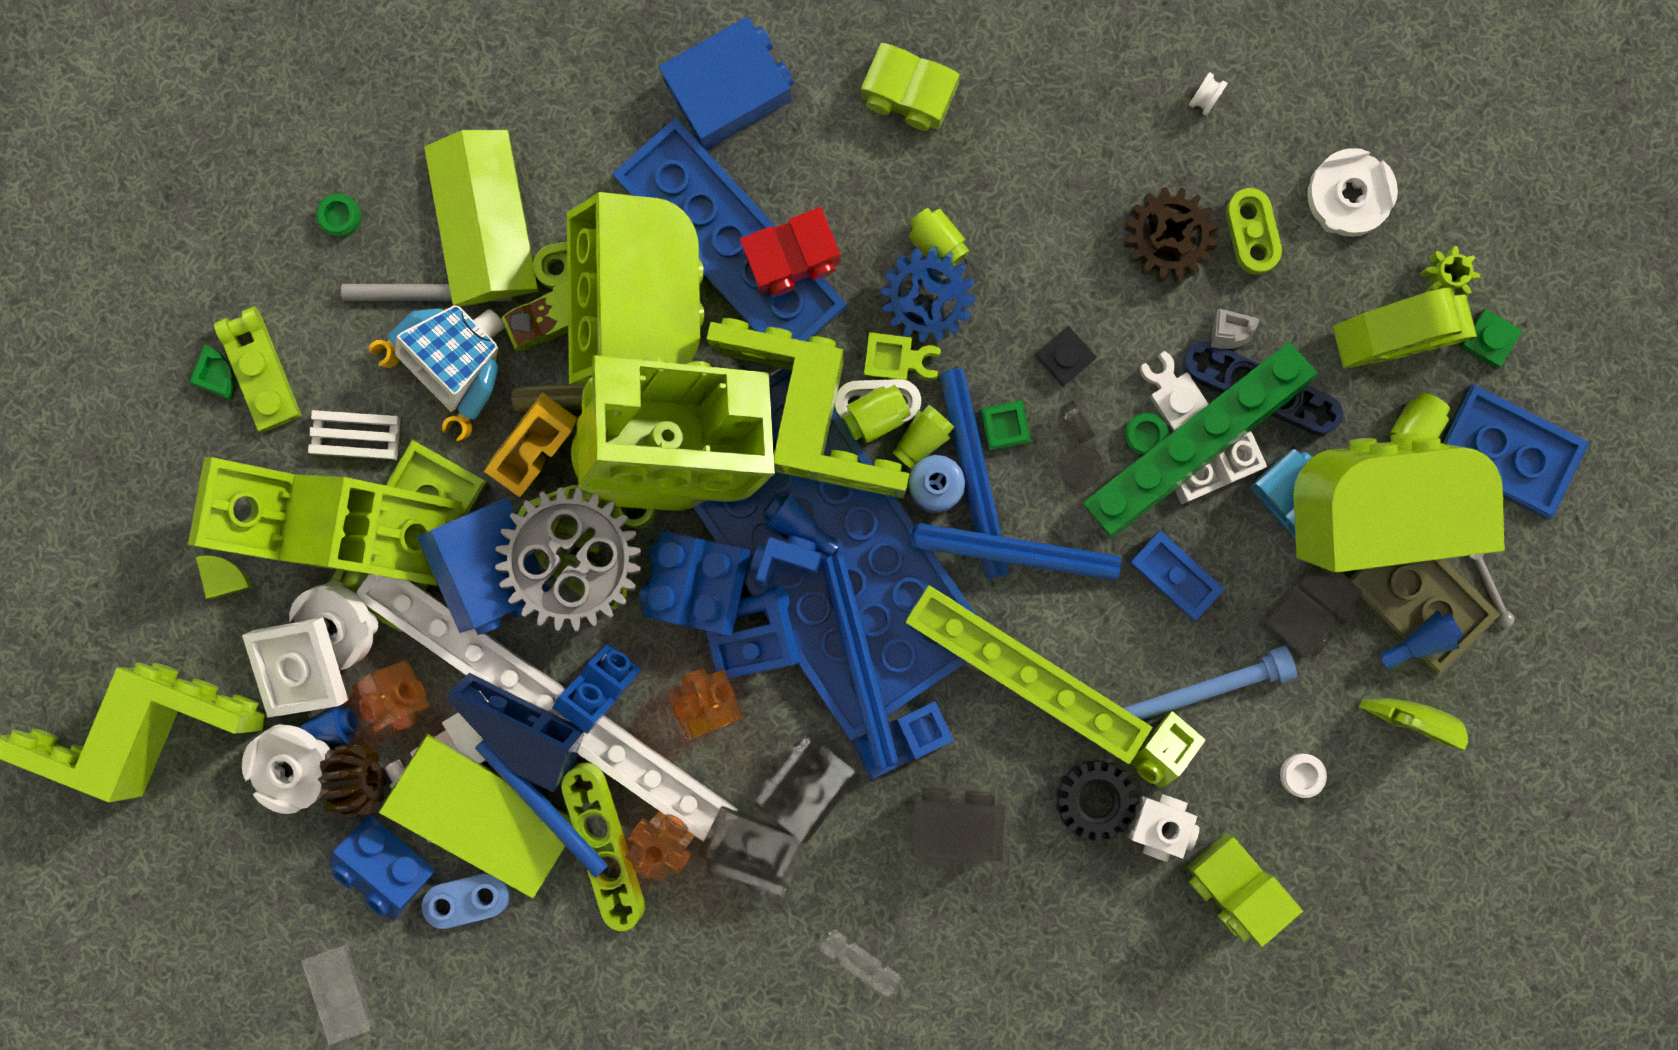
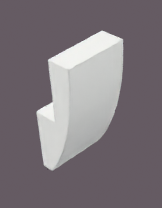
[1175,431,1267,505]

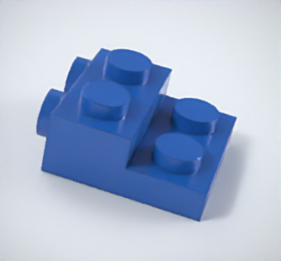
[639,531,751,636]

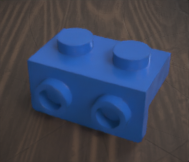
[750,535,822,587]
[329,814,436,921]

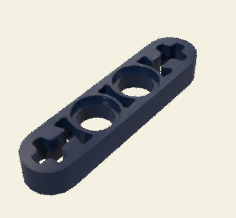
[1182,341,1343,435]

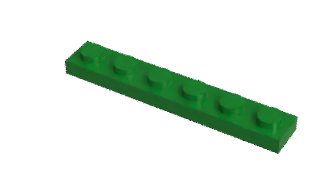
[1083,342,1318,539]

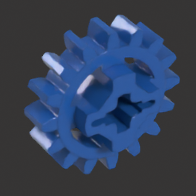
[881,247,976,343]

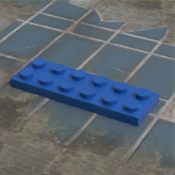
[612,117,847,342]

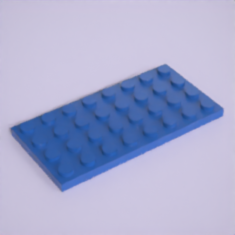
[694,368,976,741]

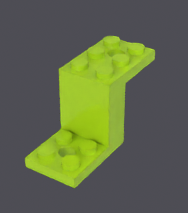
[707,318,910,499]
[188,457,462,586]
[0,662,267,803]

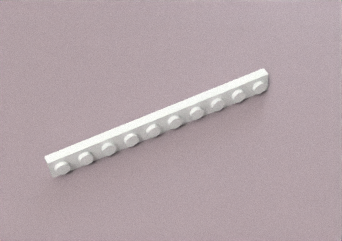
[355,574,738,847]

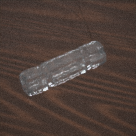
[820,929,901,997]

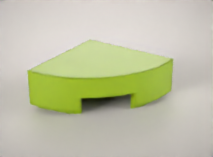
[196,556,253,599]

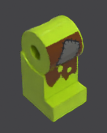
[501,280,568,351]

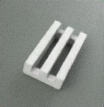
[308,410,401,460]

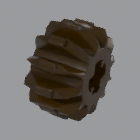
[318,744,386,820]

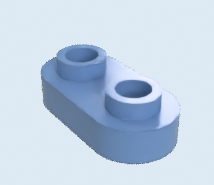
[422,873,511,929]

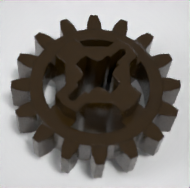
[1123,187,1219,283]

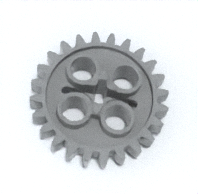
[495,487,641,632]

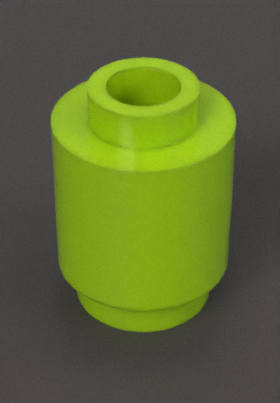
[908,208,970,266]
[843,385,911,444]
[1388,392,1450,439]

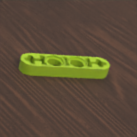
[561,763,645,931]

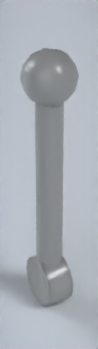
[1467,554,1515,628]

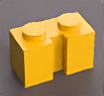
[484,392,577,497]

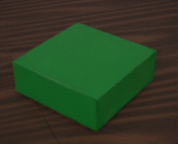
[980,400,1031,452]

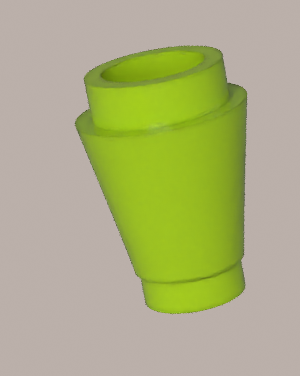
[892,405,954,470]

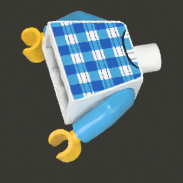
[369,306,504,442]

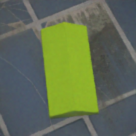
[424,130,539,307]

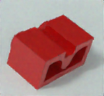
[740,206,841,297]

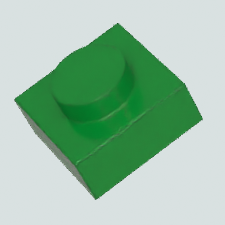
[1459,308,1522,369]

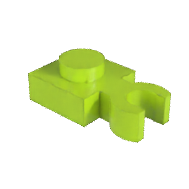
[864,332,941,380]

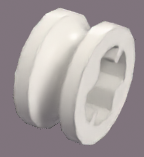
[1189,72,1228,116]

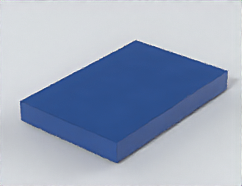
[1440,384,1590,520]

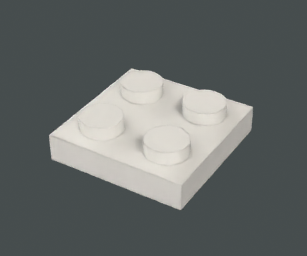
[242,617,348,718]

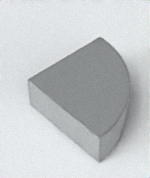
[1211,309,1259,349]

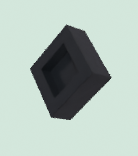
[1035,325,1097,387]

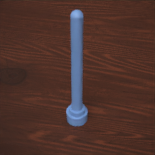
[1123,646,1297,720]

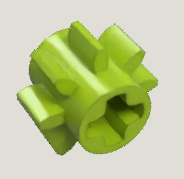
[1420,246,1480,296]

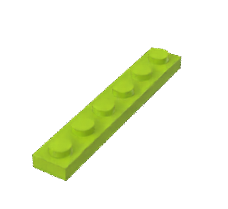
[904,585,1153,765]

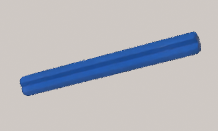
[940,368,1009,579]
[911,523,1121,580]
[822,554,898,769]

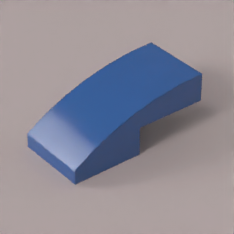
[852,701,954,780]

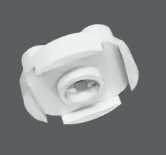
[1308,148,1398,237]
[289,581,378,670]
[242,724,330,814]

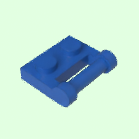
[706,586,801,681]

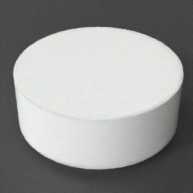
[1280,753,1327,798]

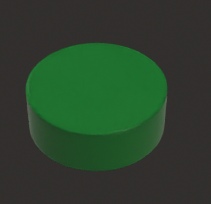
[316,193,362,238]
[1124,413,1169,457]

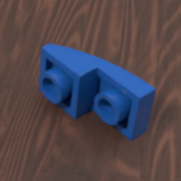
[552,643,642,734]

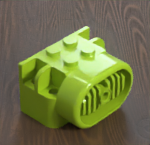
[571,355,775,511]

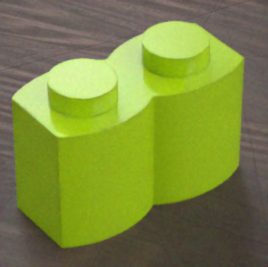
[861,43,960,131]

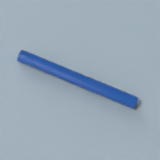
[475,740,608,878]

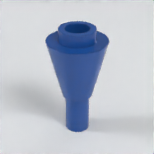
[762,491,839,557]
[1379,609,1463,670]
[299,703,359,744]

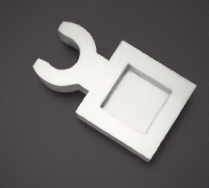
[1139,351,1208,433]

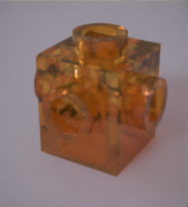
[352,660,430,734]
[667,668,743,741]
[625,811,695,883]

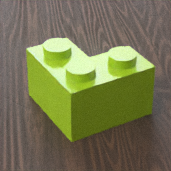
[1186,833,1303,947]

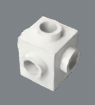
[1126,794,1199,862]

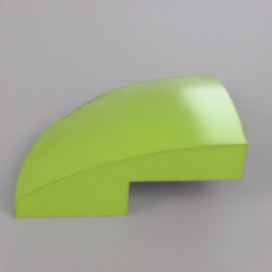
[1359,698,1468,750]

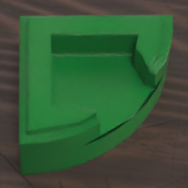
[188,344,235,400]

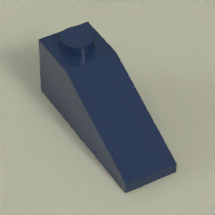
[446,673,585,792]

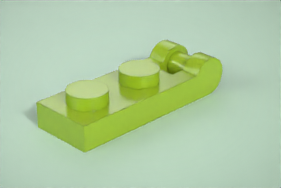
[214,306,302,433]

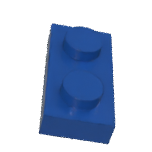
[1129,530,1225,622]

